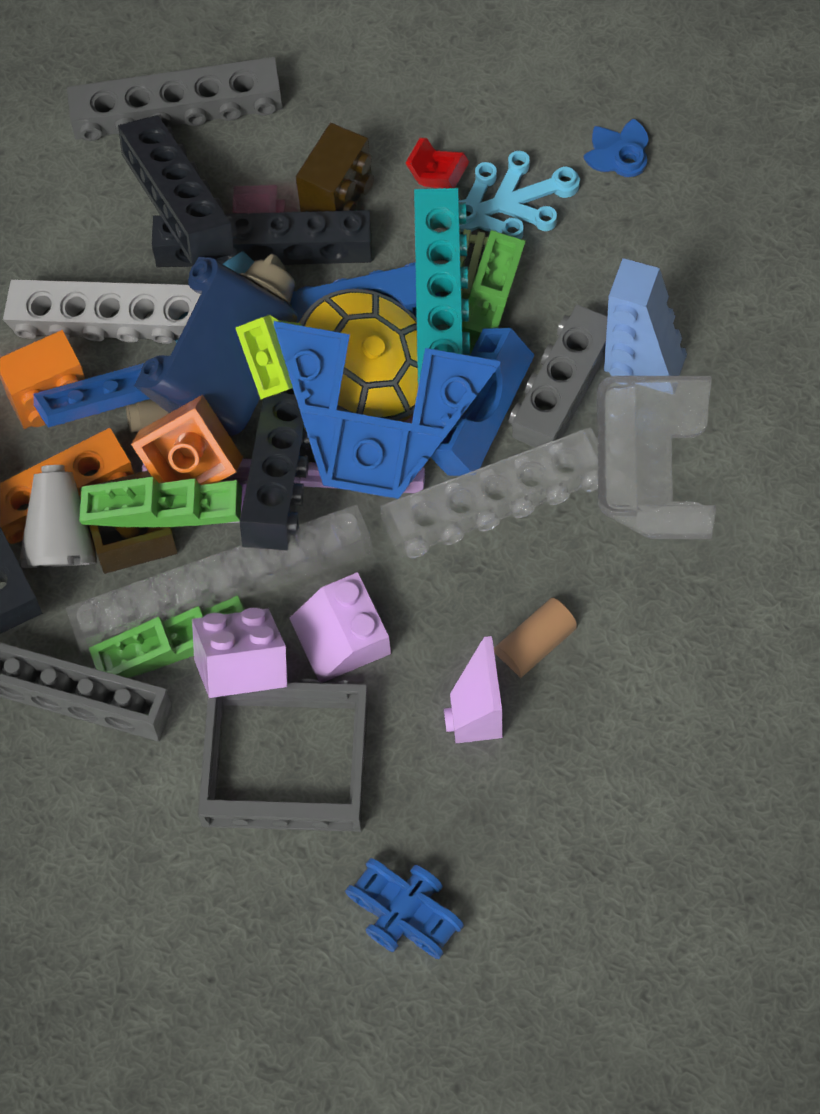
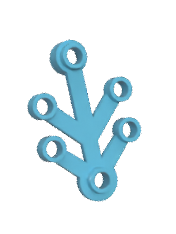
[459,151,580,239]

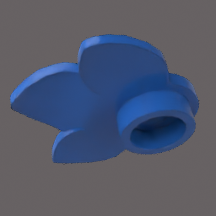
[583,119,649,177]

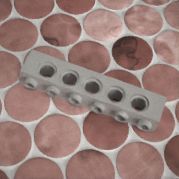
[3,280,201,344]

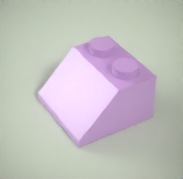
[289,572,391,683]

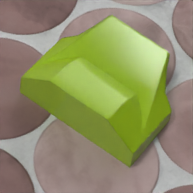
[236,315,302,399]

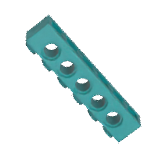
[414,188,470,385]

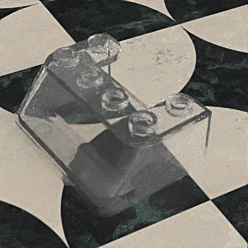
[597,376,716,539]

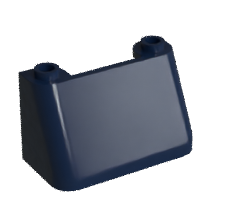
[134,257,297,436]

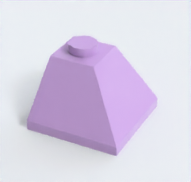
[444,636,503,743]

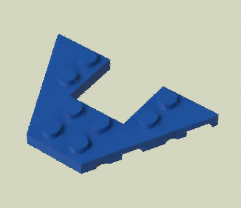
[273,321,501,499]

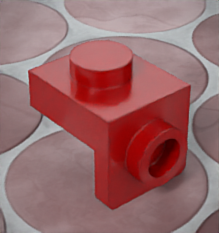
[406,138,469,188]

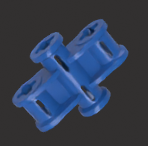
[345,858,464,959]

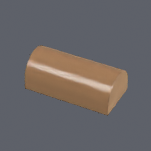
[494,598,577,678]

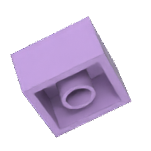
[192,608,287,698]

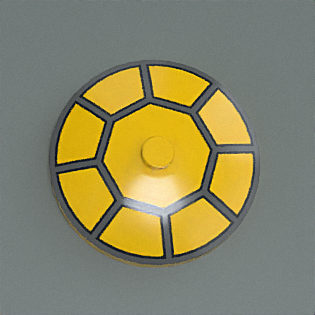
[299,289,418,422]

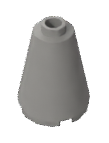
[19,465,97,568]

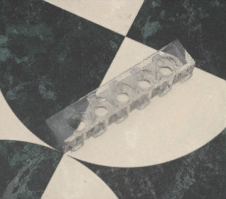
[380,427,609,559]

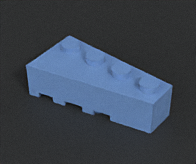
[604,258,687,391]

